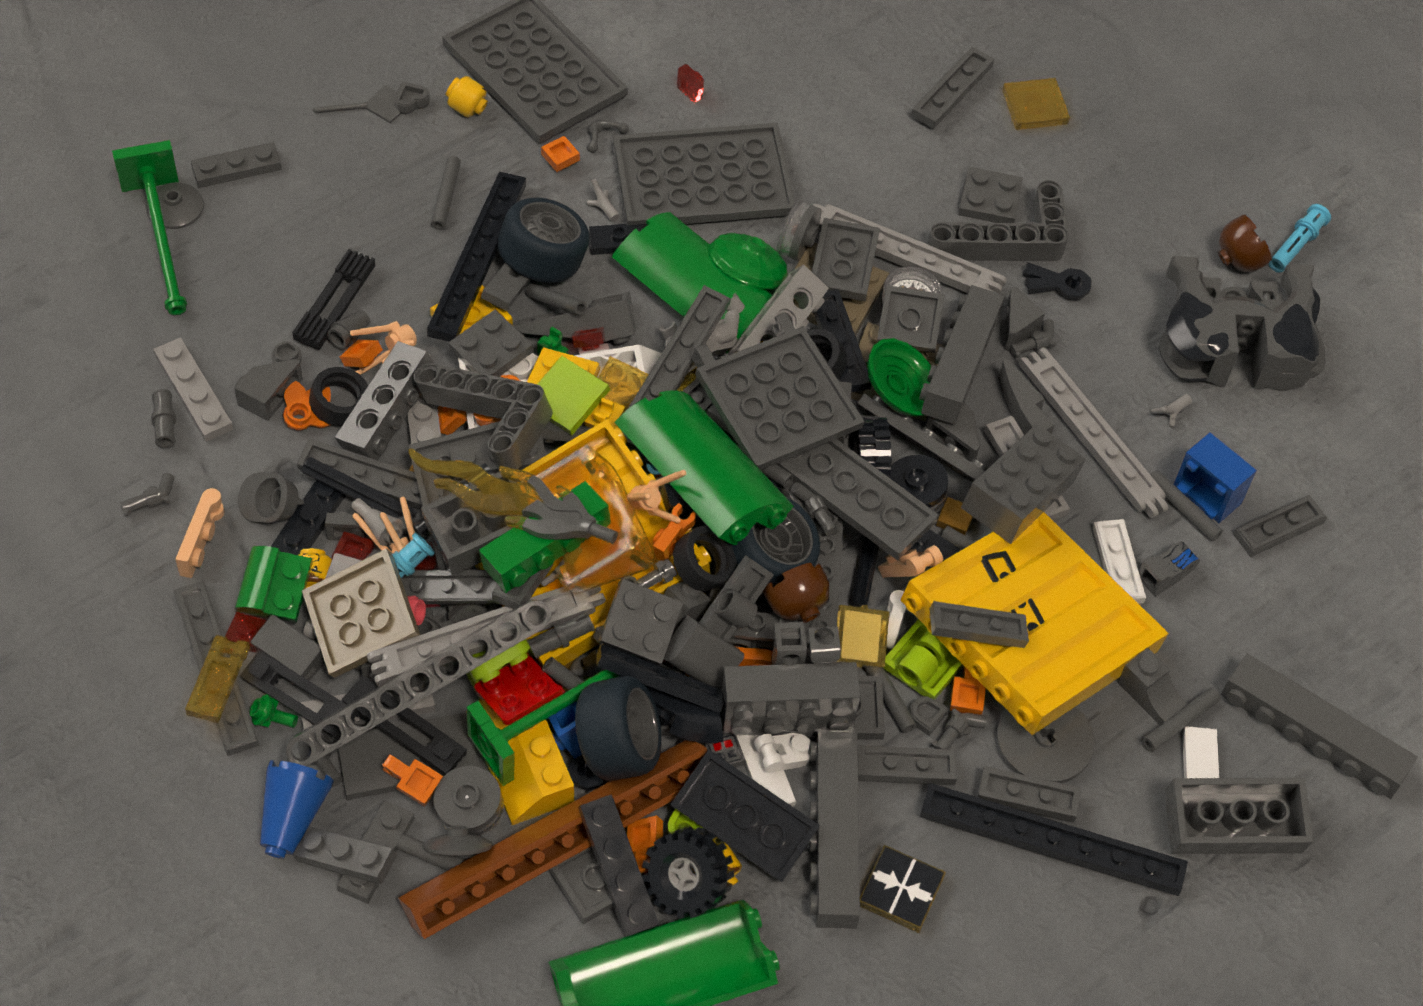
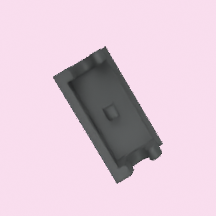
[251,615,325,681]

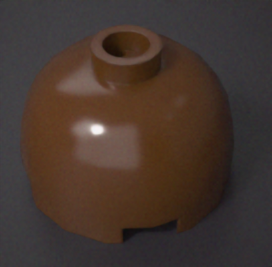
[1218,214,1272,272]
[763,563,829,623]

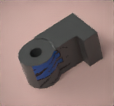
[1139,541,1200,596]

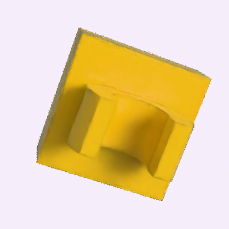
[584,398,626,428]

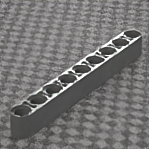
[286,599,552,766]

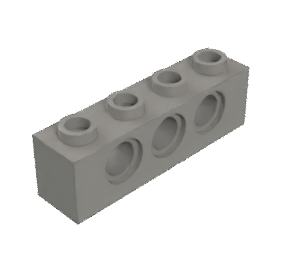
[728,264,829,355]

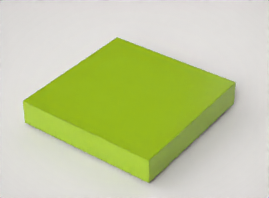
[537,356,610,435]

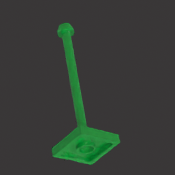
[112,140,187,315]
[467,670,621,786]

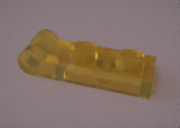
[185,635,250,723]

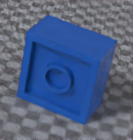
[1174,432,1257,523]

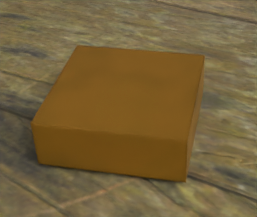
[936,497,973,535]

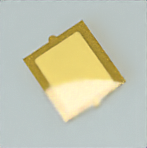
[837,605,890,668]

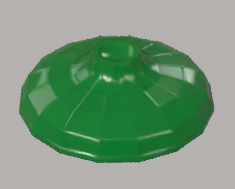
[709,233,788,289]
[867,338,931,417]

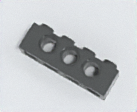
[335,341,434,460]

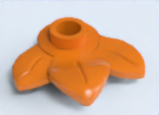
[283,381,331,430]

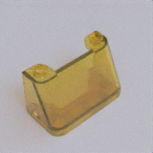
[523,444,658,594]

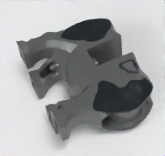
[1158,256,1326,391]

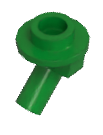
[250,694,298,728]

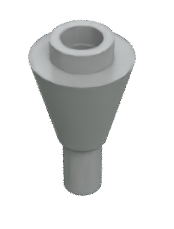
[351,498,403,546]

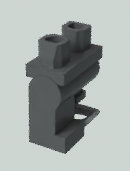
[772,622,840,665]

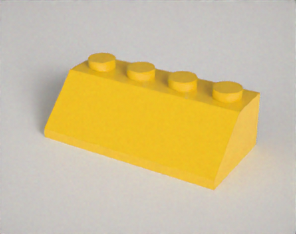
[466,699,574,825]

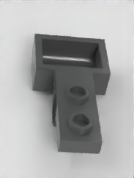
[664,555,774,689]

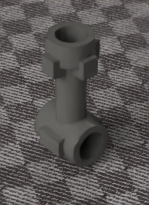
[618,559,677,589]

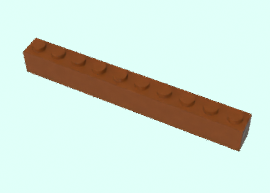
[399,740,708,939]

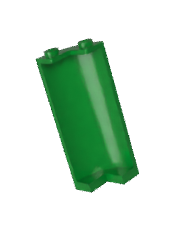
[612,212,772,354]
[615,390,794,545]
[548,899,780,1006]

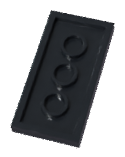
[670,750,820,883]

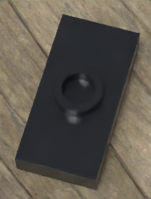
[589,224,646,255]

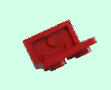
[474,653,565,725]

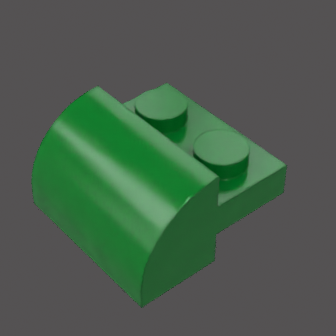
[234,546,313,622]

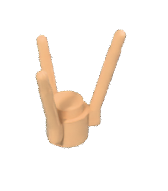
[350,321,417,375]
[627,470,686,523]
[353,497,415,553]

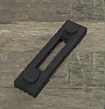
[292,249,376,350]
[240,650,360,739]
[342,676,467,777]

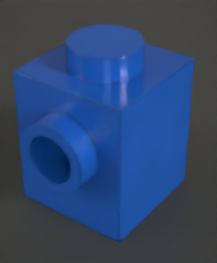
[549,701,582,759]

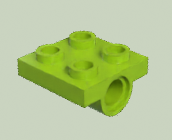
[881,619,964,700]

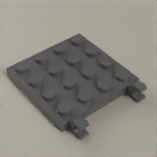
[692,313,865,470]

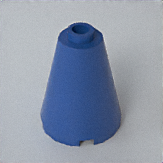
[260,760,334,859]

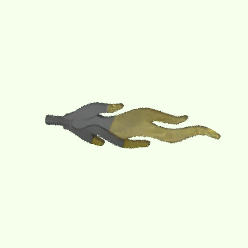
[408,448,618,544]

